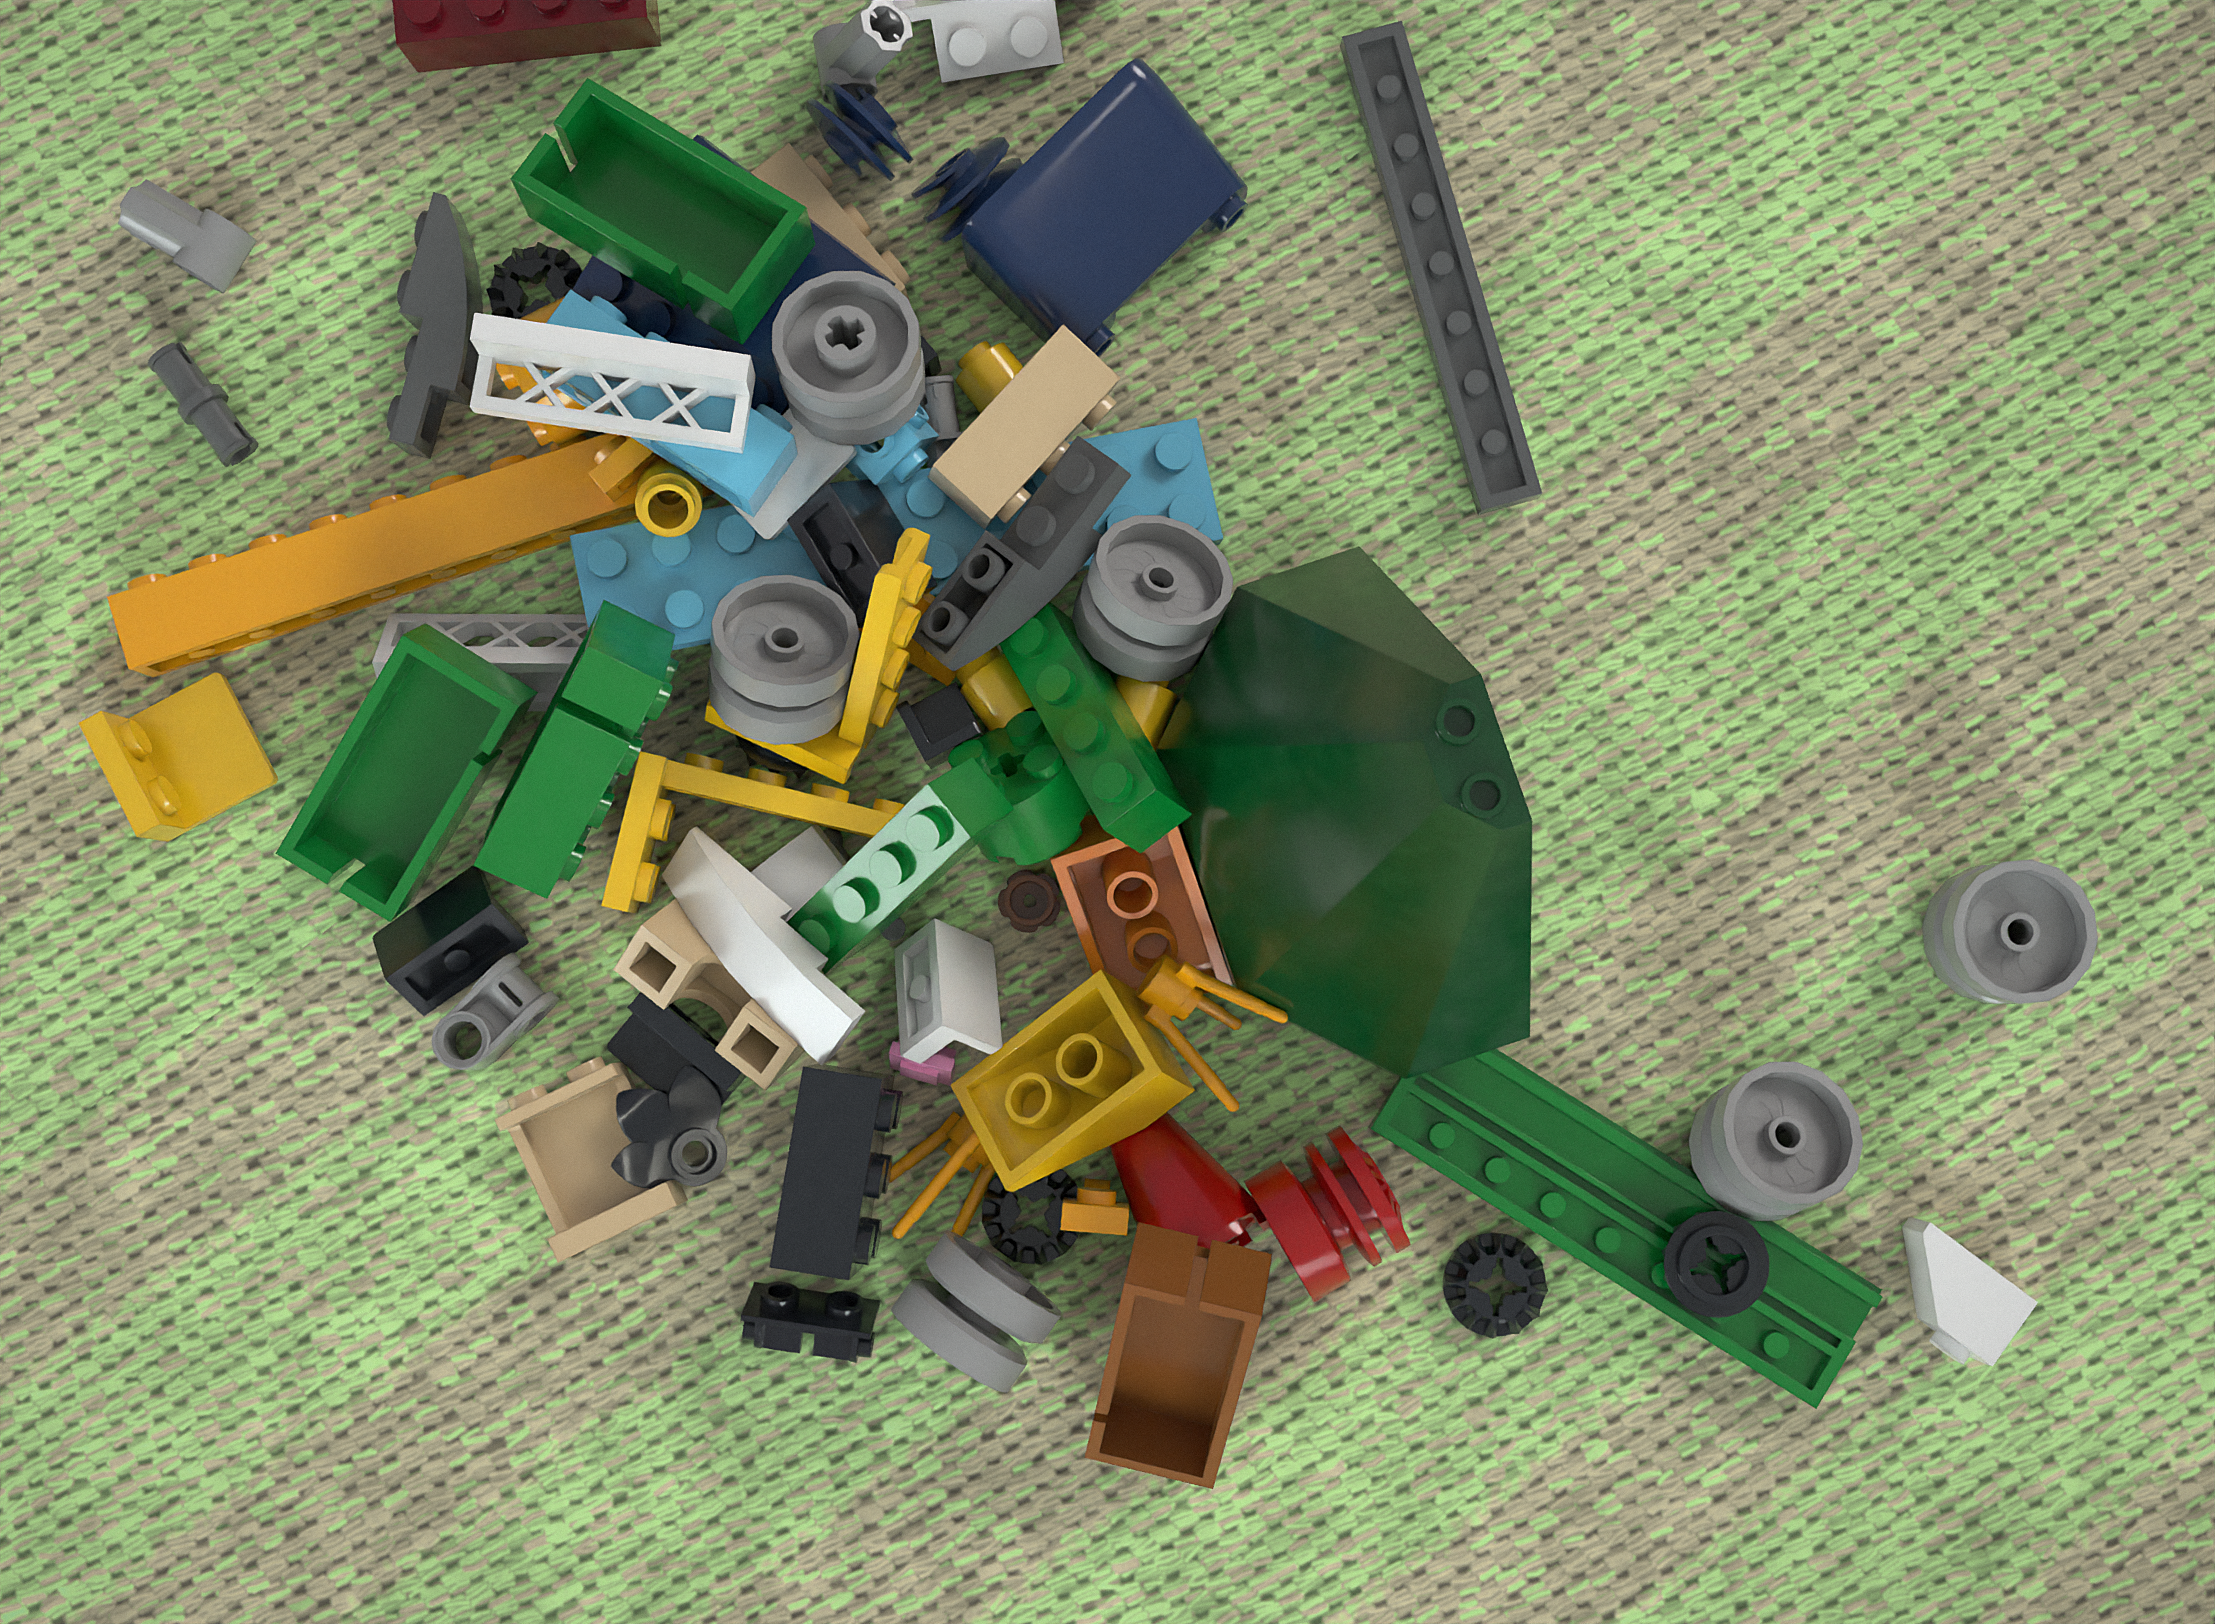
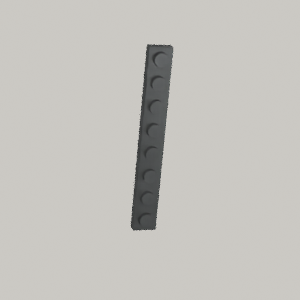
[1340,21,1542,515]

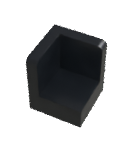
[896,682,984,769]

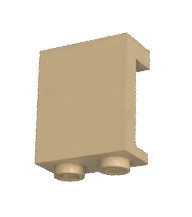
[494,1056,688,1263]

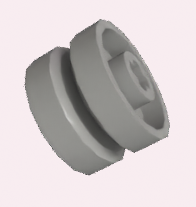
[772,271,925,445]
[1072,515,1233,682]
[707,575,860,745]
[1922,860,2098,1004]
[1689,1062,1863,1221]
[891,1230,1062,1393]

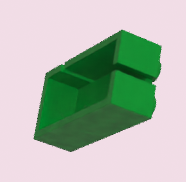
[511,78,815,345]
[473,600,679,899]
[275,623,538,922]

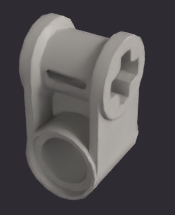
[431,953,559,1070]

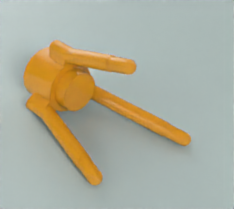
[1135,954,1288,1112]
[889,1111,996,1239]

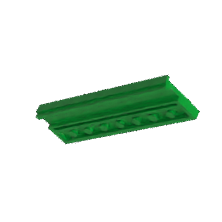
[1368,1049,1883,1409]

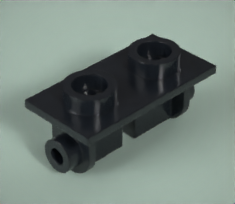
[740,1281,881,1363]

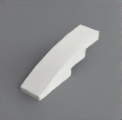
[662,826,865,1066]

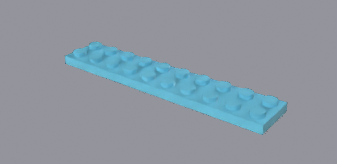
[570,418,1223,651]

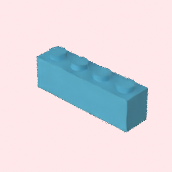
[537,289,798,517]

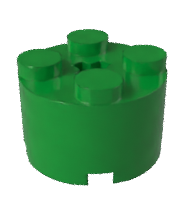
[948,711,1094,866]

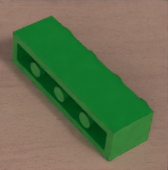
[999,602,1192,854]
[786,757,1014,974]

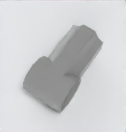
[813,0,913,105]
[118,179,257,294]

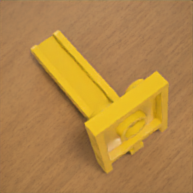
[704,528,933,785]
[601,751,905,914]

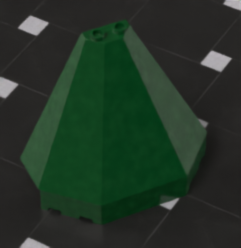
[1156,546,1532,1079]

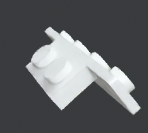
[893,0,1064,83]

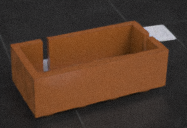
[1084,1222,1272,1489]

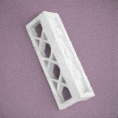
[470,313,756,454]
[372,613,588,711]

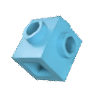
[845,404,939,485]

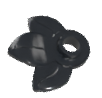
[611,1065,727,1189]

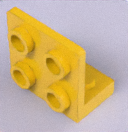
[78,672,278,842]

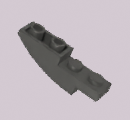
[387,192,483,459]
[912,436,1131,671]

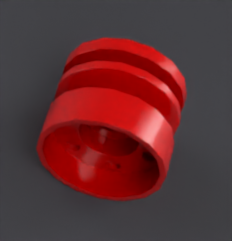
[1244,1126,1411,1302]

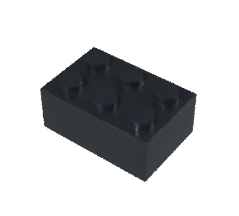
[769,1064,903,1280]

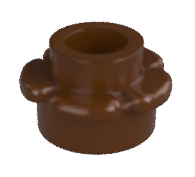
[998,870,1061,933]

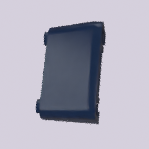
[961,58,1248,357]

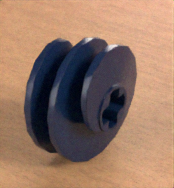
[804,80,914,181]
[911,137,1023,244]

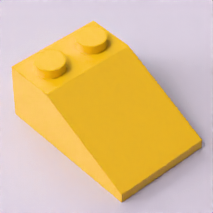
[950,969,1195,1192]

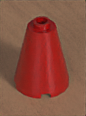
[1109,1112,1270,1249]

